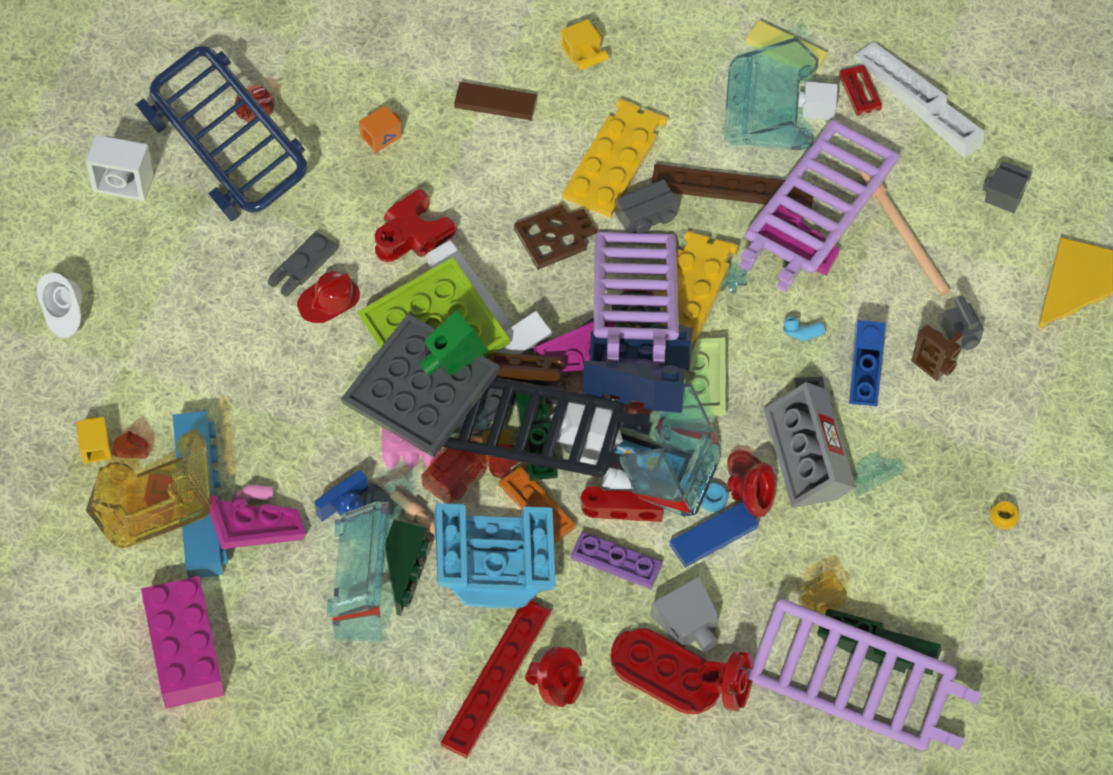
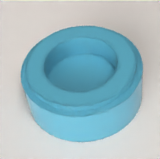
[699,483,728,512]

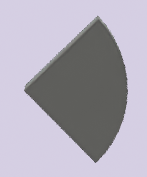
[364,483,393,515]

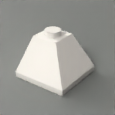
[549,394,623,465]

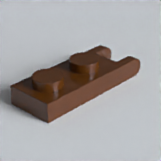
[487,352,565,381]

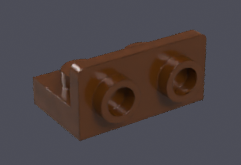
[911,325,963,381]

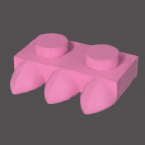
[382,427,440,470]

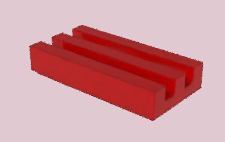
[839,65,882,116]

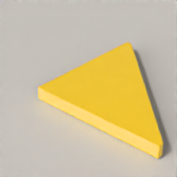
[1038,238,1113,328]

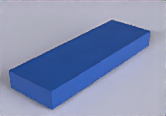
[669,502,759,568]

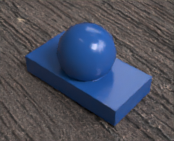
[315,470,368,522]

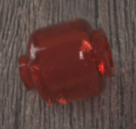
[234,85,274,123]

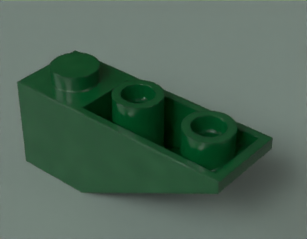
[385,519,431,616]

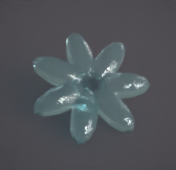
[720,264,747,293]

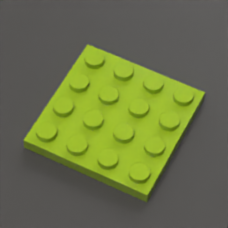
[357,257,510,358]

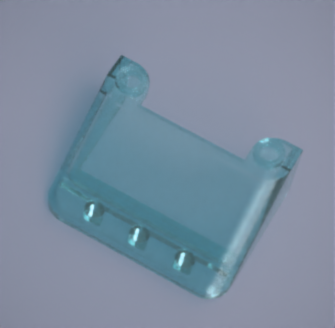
[724,37,818,150]

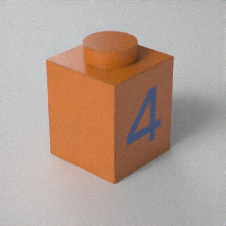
[359,105,402,153]

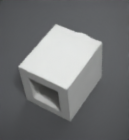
[798,81,838,121]

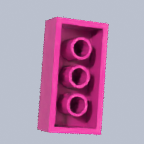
[141,576,224,709]

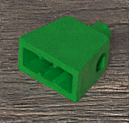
[418,310,488,376]

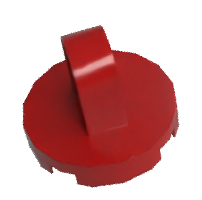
[525,647,584,707]
[698,651,753,712]

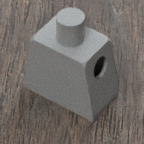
[650,576,719,652]

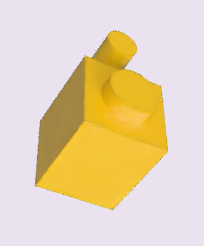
[560,19,609,71]

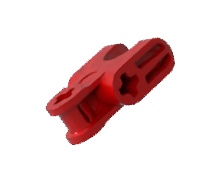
[374,189,457,262]

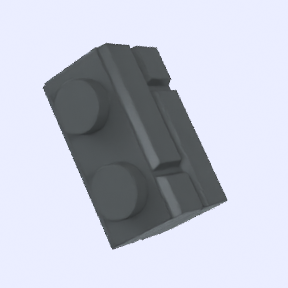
[614,180,678,233]

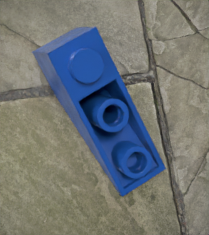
[849,320,886,406]

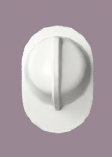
[37,272,82,338]

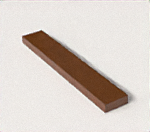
[652,164,814,209]

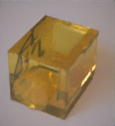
[798,570,847,615]

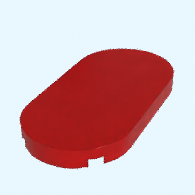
[611,628,720,714]

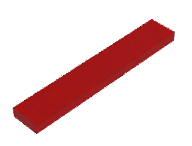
[440,601,551,759]

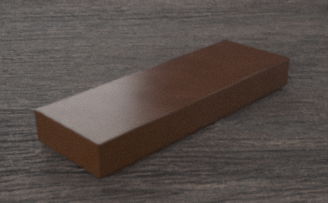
[454,82,537,121]

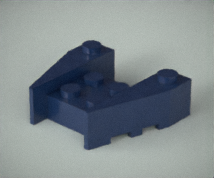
[583,324,693,413]

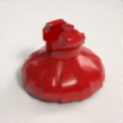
[727,463,776,517]

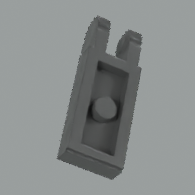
[267,231,337,297]

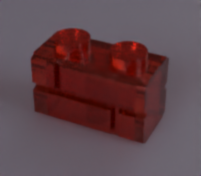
[422,448,486,504]

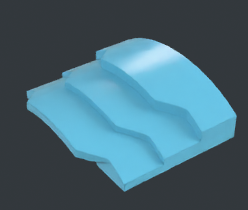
[434,503,556,608]

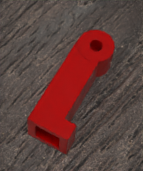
[581,484,663,522]

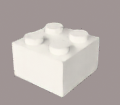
[86,135,154,201]

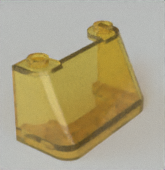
[86,429,212,548]

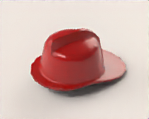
[297,271,360,323]

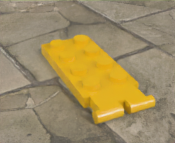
[562,98,668,218]
[656,231,739,351]

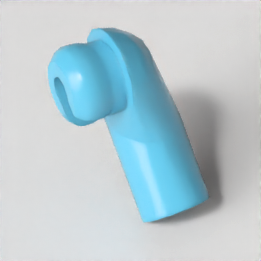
[783,316,825,341]

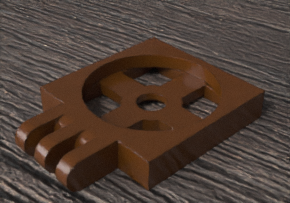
[514,204,597,270]

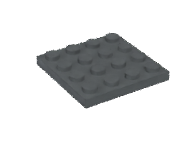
[341,314,500,458]

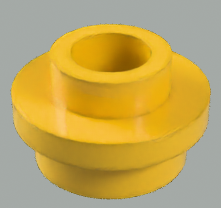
[990,501,1019,530]

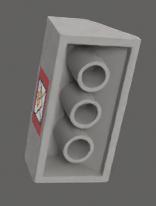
[764,382,856,508]

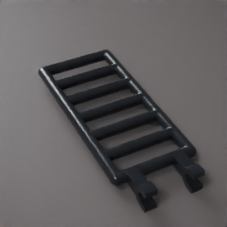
[443,377,652,477]

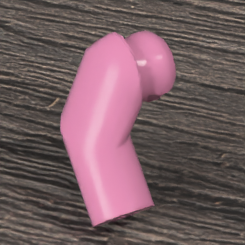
[232,485,273,505]

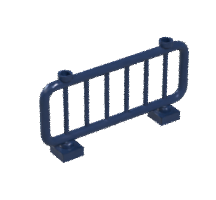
[135,46,307,222]

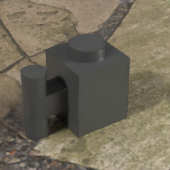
[983,160,1033,214]
[941,296,984,350]

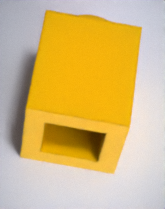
[76,417,112,464]

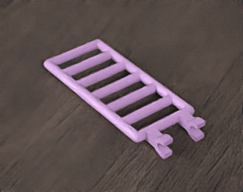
[739,120,899,293]
[593,232,679,364]
[748,599,982,751]

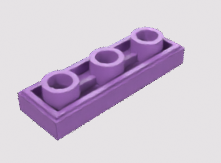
[571,531,663,590]

